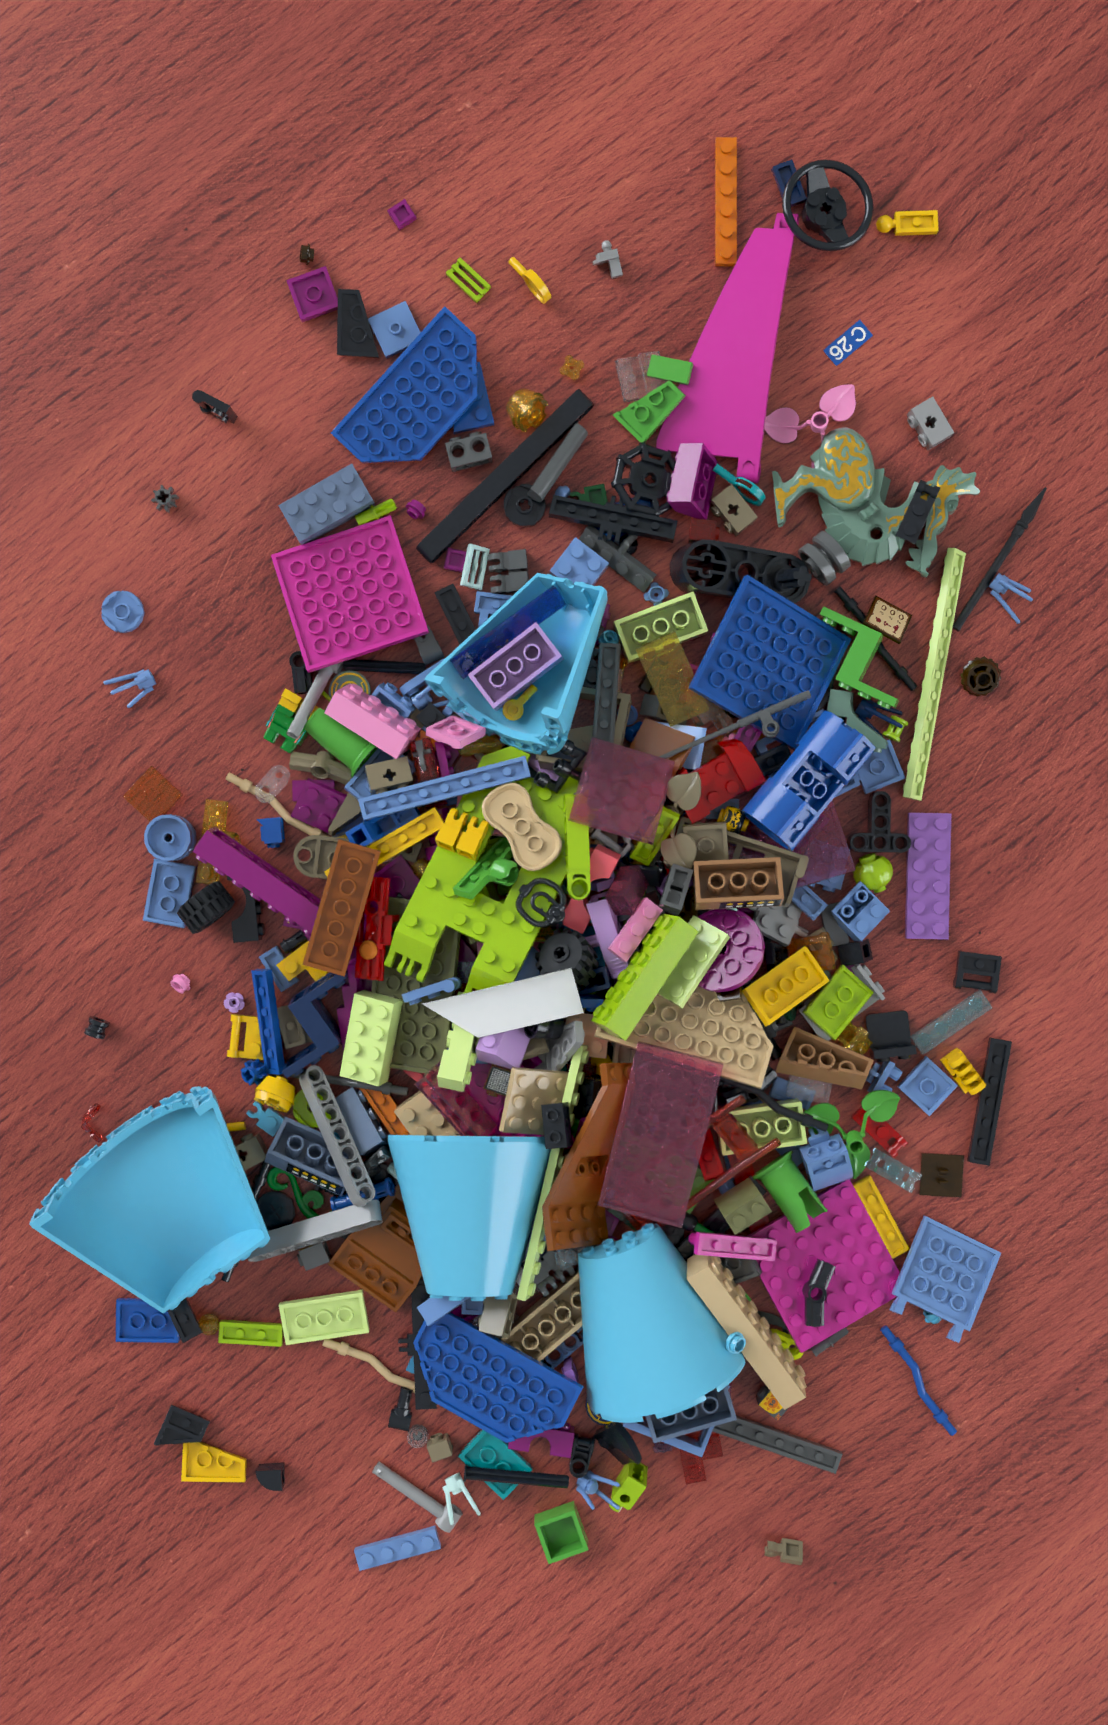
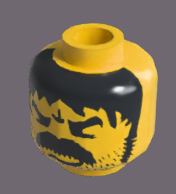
[717,806,749,834]

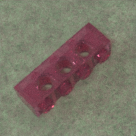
[415,1062,497,1136]

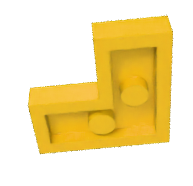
[276,941,329,981]

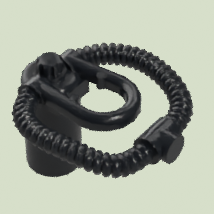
[515,877,567,929]

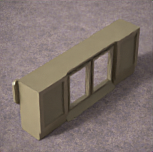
[663,817,809,908]

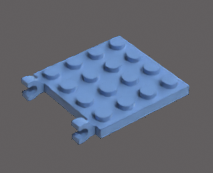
[890,1216,1001,1343]

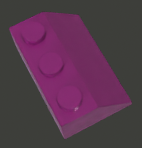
[667,443,719,521]

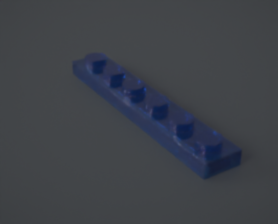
[450,586,566,679]

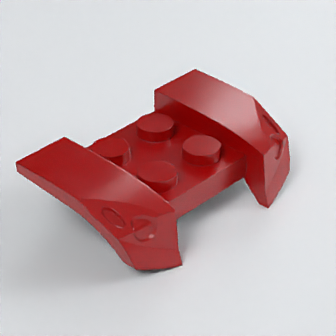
[675,739,766,824]

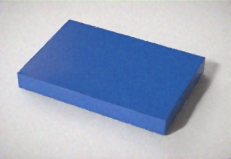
[116,1298,180,1343]

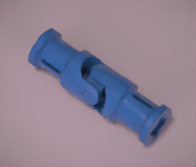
[330,1177,396,1211]

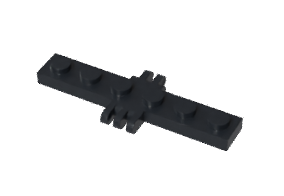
[549,495,678,544]
[398,1279,437,1410]

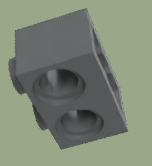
[445,432,493,472]
[658,864,694,916]

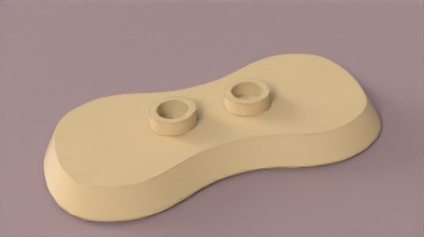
[482,782,562,871]

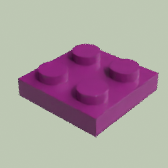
[286,266,338,322]
[291,778,347,833]

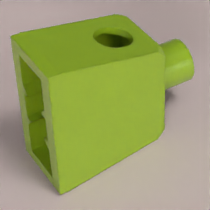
[609,1462,648,1512]

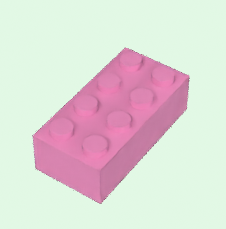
[324,683,421,759]

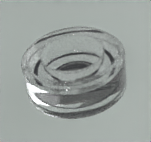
[407,1425,428,1448]

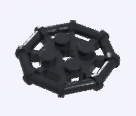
[611,442,676,517]

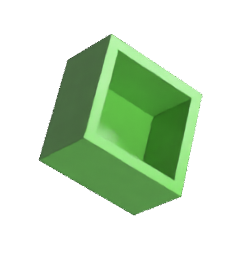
[534,1501,589,1564]

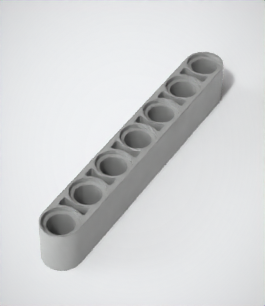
[299,1065,375,1207]
[248,1200,383,1262]

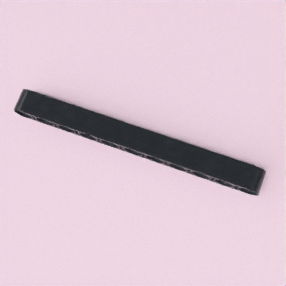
[416,389,594,564]

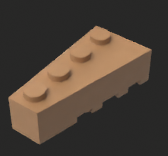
[776,1027,874,1089]

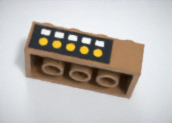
[692,857,784,910]

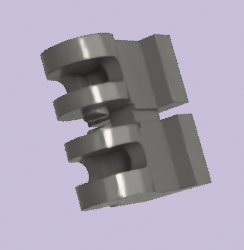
[488,549,529,594]
[521,1245,576,1297]

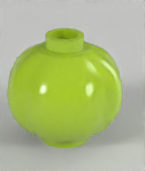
[853,853,893,893]

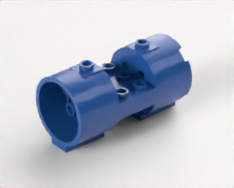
[742,710,876,852]

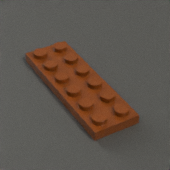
[302,839,381,977]

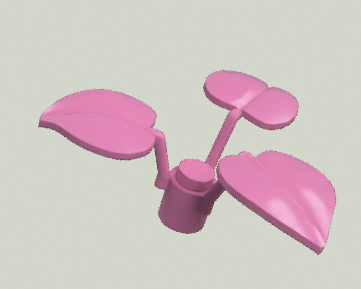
[764,384,856,468]

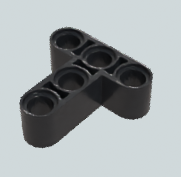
[846,791,911,853]

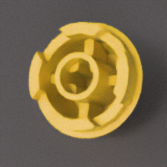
[254,1076,295,1113]

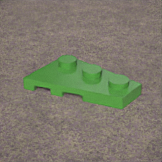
[613,380,686,443]

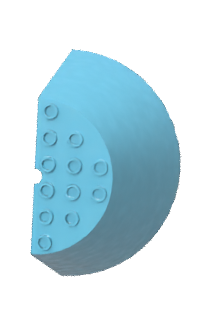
[29,1086,270,1313]

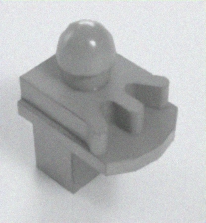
[593,240,623,279]

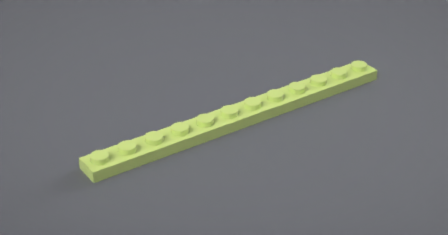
[903,548,966,801]
[517,1044,590,1301]

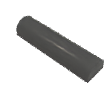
[527,423,588,502]

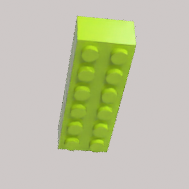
[591,914,699,1041]

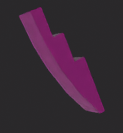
[337,961,363,1050]

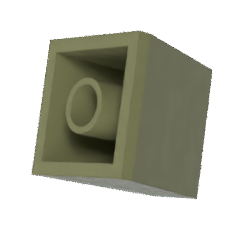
[714,1178,772,1235]

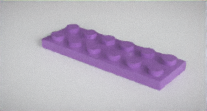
[905,813,951,939]

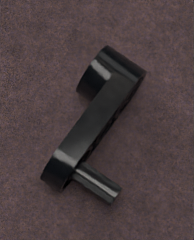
[670,540,812,603]

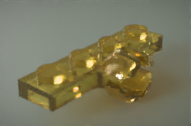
[196,799,241,884]

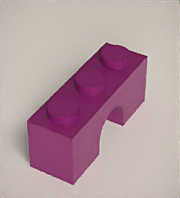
[508,1422,574,1458]

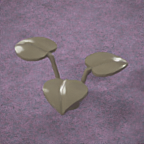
[608,772,701,869]

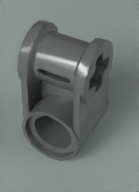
[414,625,444,665]

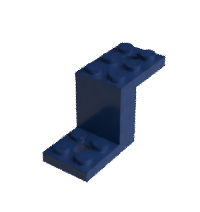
[282,971,348,1078]

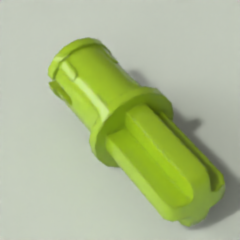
[355,499,397,526]

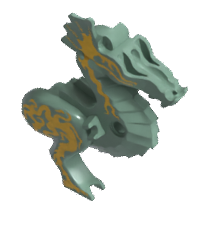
[772,427,980,578]

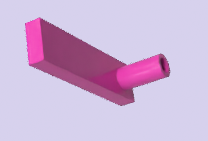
[688,1232,777,1261]

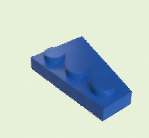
[453,362,494,434]

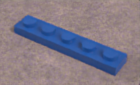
[251,969,285,1075]

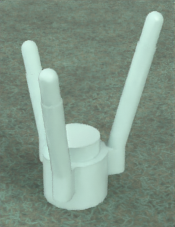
[442,1472,481,1525]

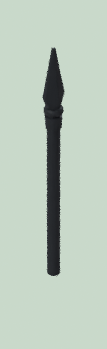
[953,487,1047,631]

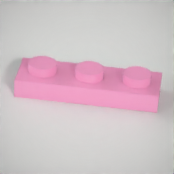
[608,897,663,962]

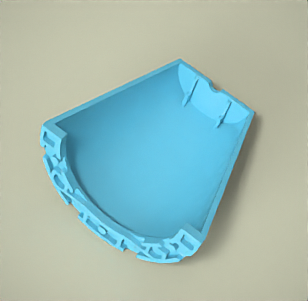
[424,573,608,754]
[387,1135,551,1301]
[578,1223,746,1423]

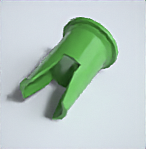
[304,707,378,778]
[752,1150,827,1233]

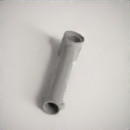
[287,662,343,739]
[372,1461,463,1533]

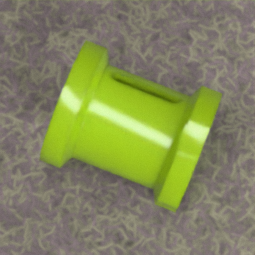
[882,715,909,743]

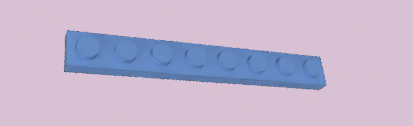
[358,756,531,821]

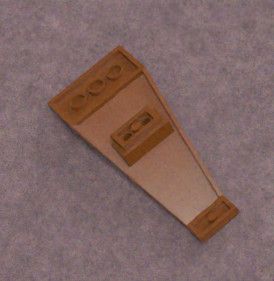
[542,1063,636,1251]
[328,1183,422,1312]

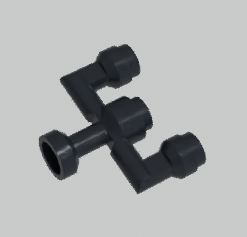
[534,739,590,793]

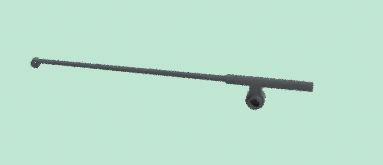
[573,690,812,795]

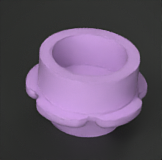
[224,992,245,1013]

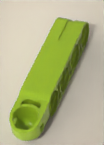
[563,794,591,901]

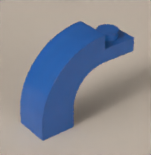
[345,807,421,847]

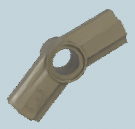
[289,751,352,785]

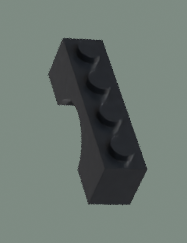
[227,876,265,943]

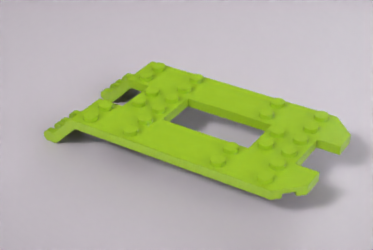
[384,746,599,994]

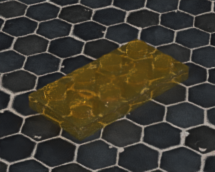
[635,631,710,727]

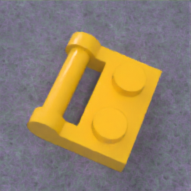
[227,1014,264,1060]

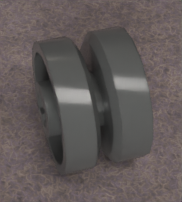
[798,531,851,586]

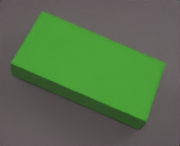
[647,355,693,385]

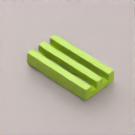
[446,257,491,303]

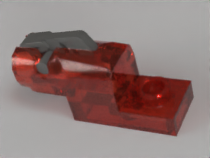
[410,737,448,809]

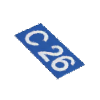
[823,320,873,366]

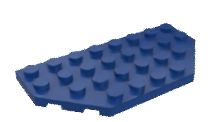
[331,306,478,463]
[413,1312,584,1443]

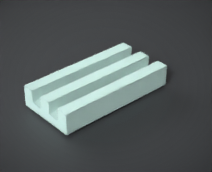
[460,544,490,591]

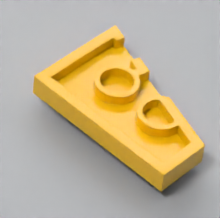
[181,1442,247,1482]

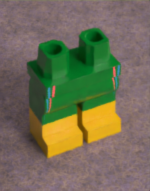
[263,688,318,754]

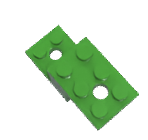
[820,606,899,709]

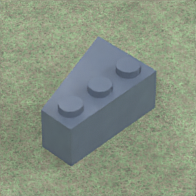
[335,1087,389,1158]

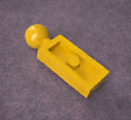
[876,210,938,236]

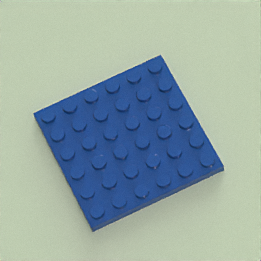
[688,575,851,750]

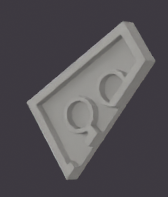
[545,1021,585,1071]

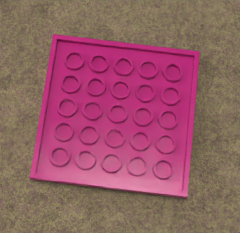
[271,515,429,673]
[747,1179,900,1353]

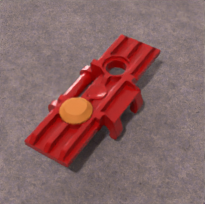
[354,877,399,981]

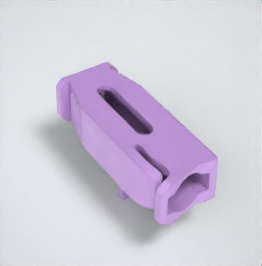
[584,891,632,979]

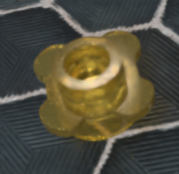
[560,355,584,380]

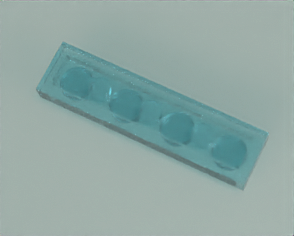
[910,990,993,1055]

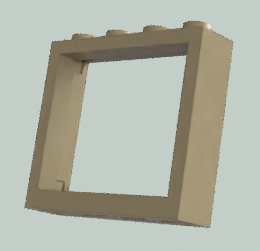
[536,687,632,777]

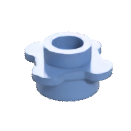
[644,582,669,606]

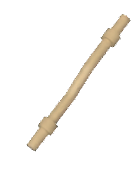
[226,772,329,837]
[322,1339,415,1393]

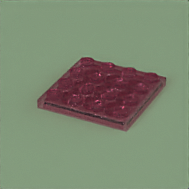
[568,737,675,845]

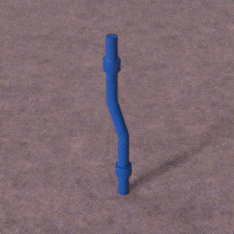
[880,1325,957,1436]

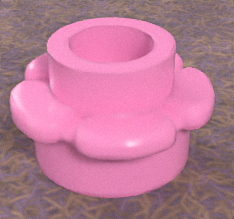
[170,974,190,993]

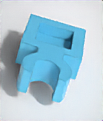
[246,1101,285,1137]

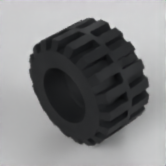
[177,881,235,934]

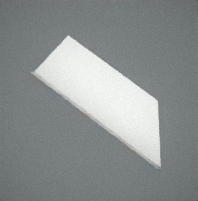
[423,968,584,1038]

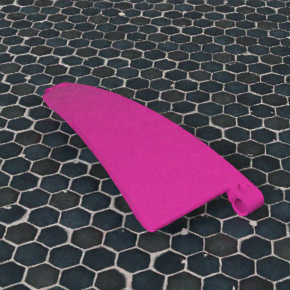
[656,213,799,484]

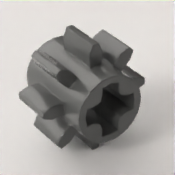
[151,485,179,513]

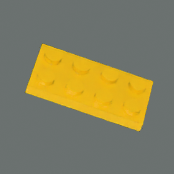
[742,946,830,1027]

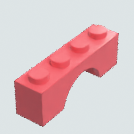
[563,844,621,934]

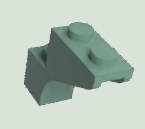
[827,689,888,753]

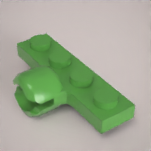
[453,837,519,900]

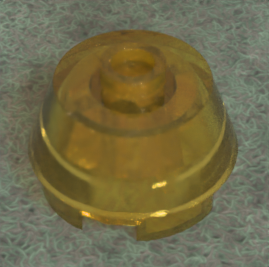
[506,388,548,432]

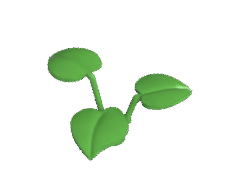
[803,1090,900,1179]

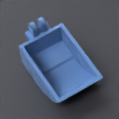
[799,1128,853,1192]

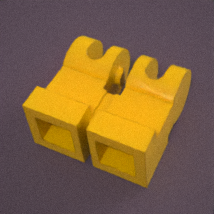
[435,808,489,861]
[940,1048,986,1095]

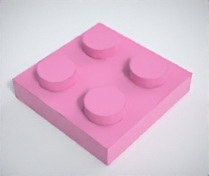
[426,715,486,749]

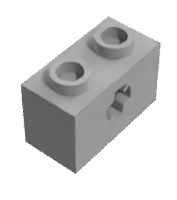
[907,397,954,450]

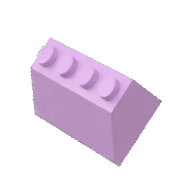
[475,1027,530,1069]

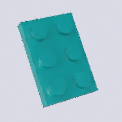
[458,1430,533,1500]

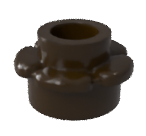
[300,243,314,265]

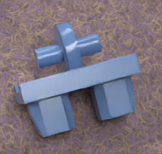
[866,1061,902,1092]

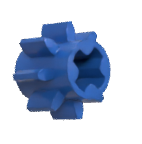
[241,1059,268,1086]

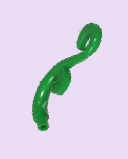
[267,1167,332,1219]

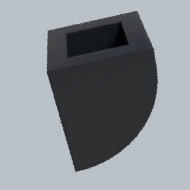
[837,939,873,966]
[256,1462,285,1491]

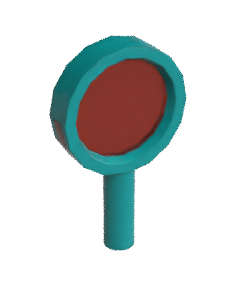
[712,463,766,506]

